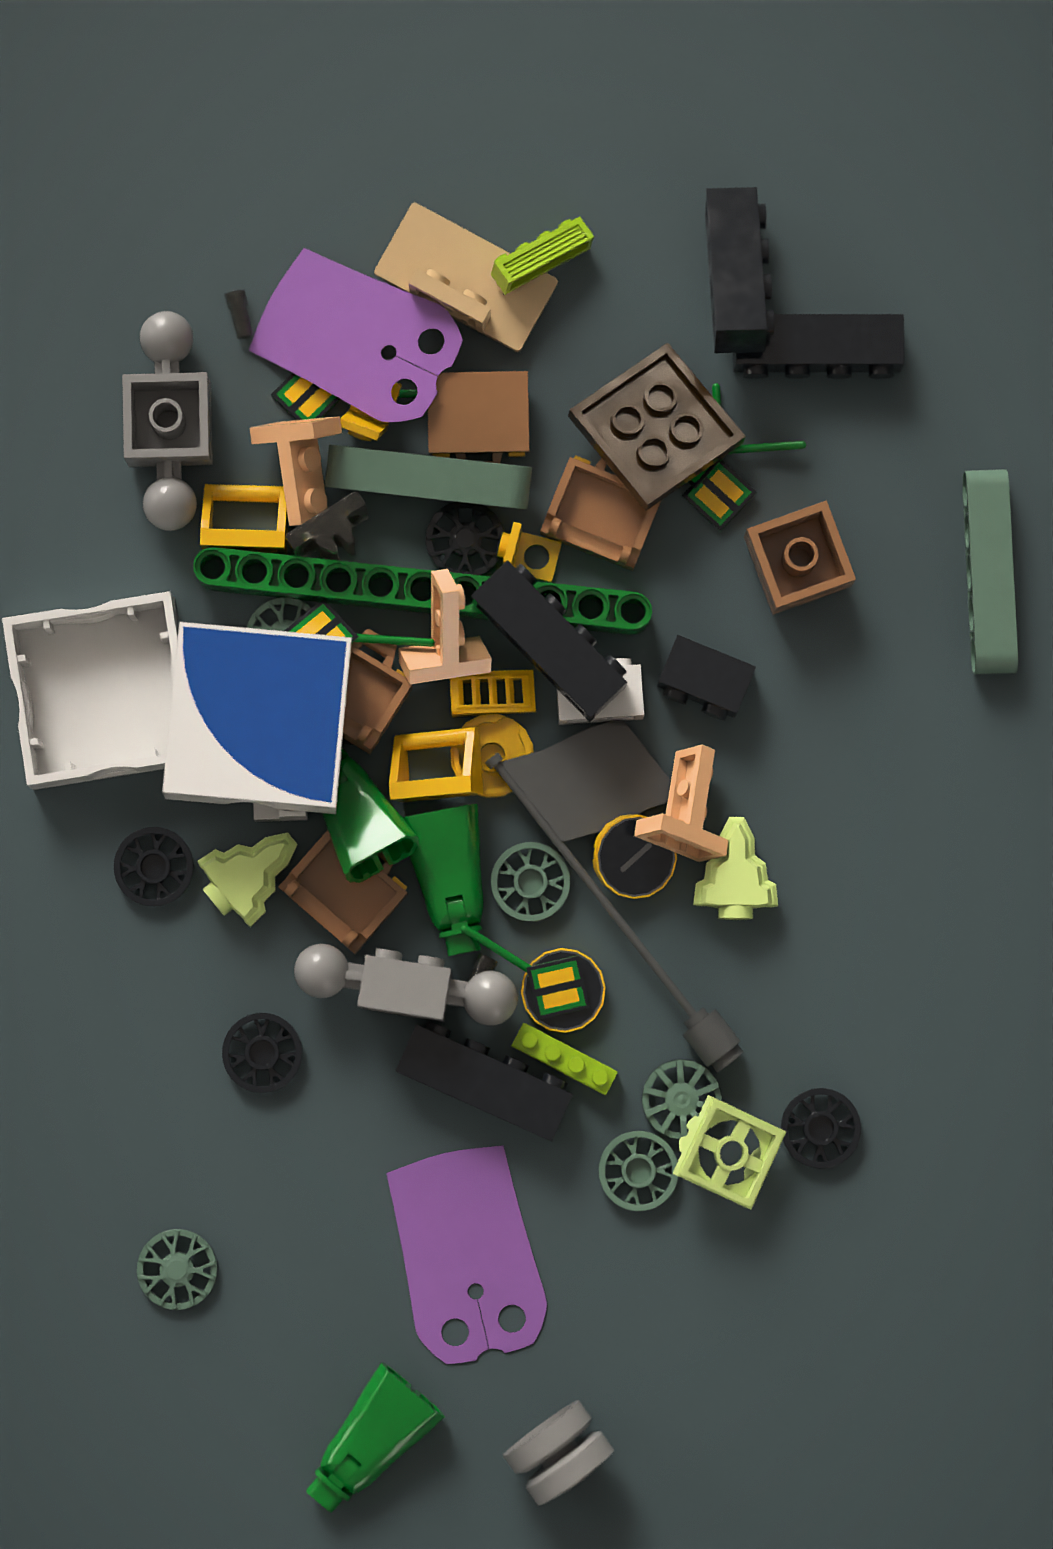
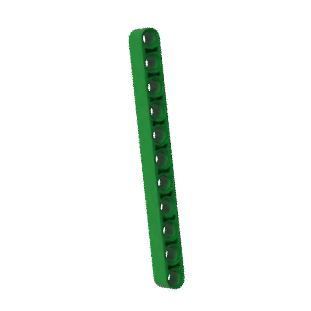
[193,547,652,635]

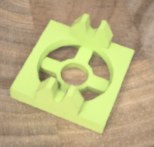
[672,1095,786,1210]

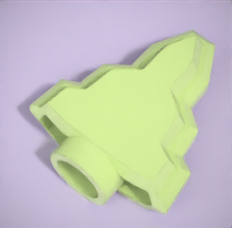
[693,817,778,920]
[197,832,298,927]

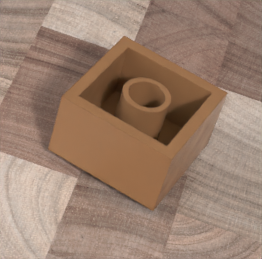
[744,500,856,615]

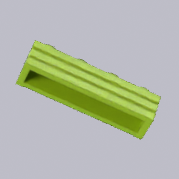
[491,216,594,295]
[511,1022,618,1096]

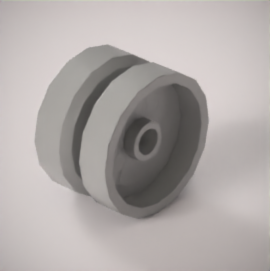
[503,1399,614,1506]

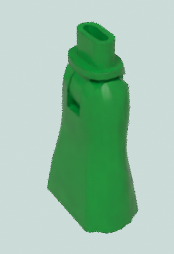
[322,749,419,883]
[403,804,484,956]
[306,1362,445,1513]

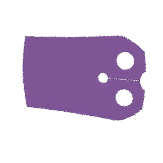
[249,248,463,422]
[386,1146,547,1364]

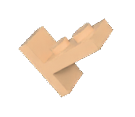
[249,416,342,526]
[398,569,492,684]
[634,744,728,862]

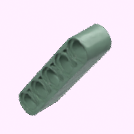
[325,444,532,509]
[962,469,1018,675]

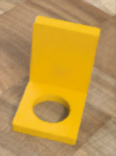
[340,382,402,441]
[497,522,562,583]

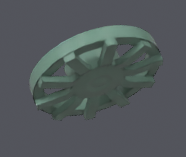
[642,1059,722,1139]

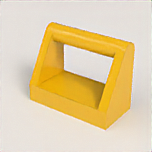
[200,484,288,554]
[389,727,483,802]

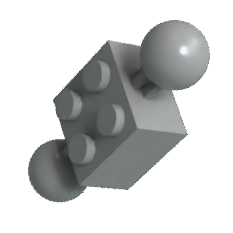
[122,311,213,531]
[294,944,518,1026]

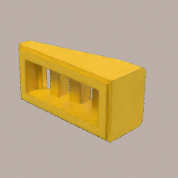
[450,670,536,717]

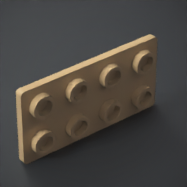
[374,203,558,352]

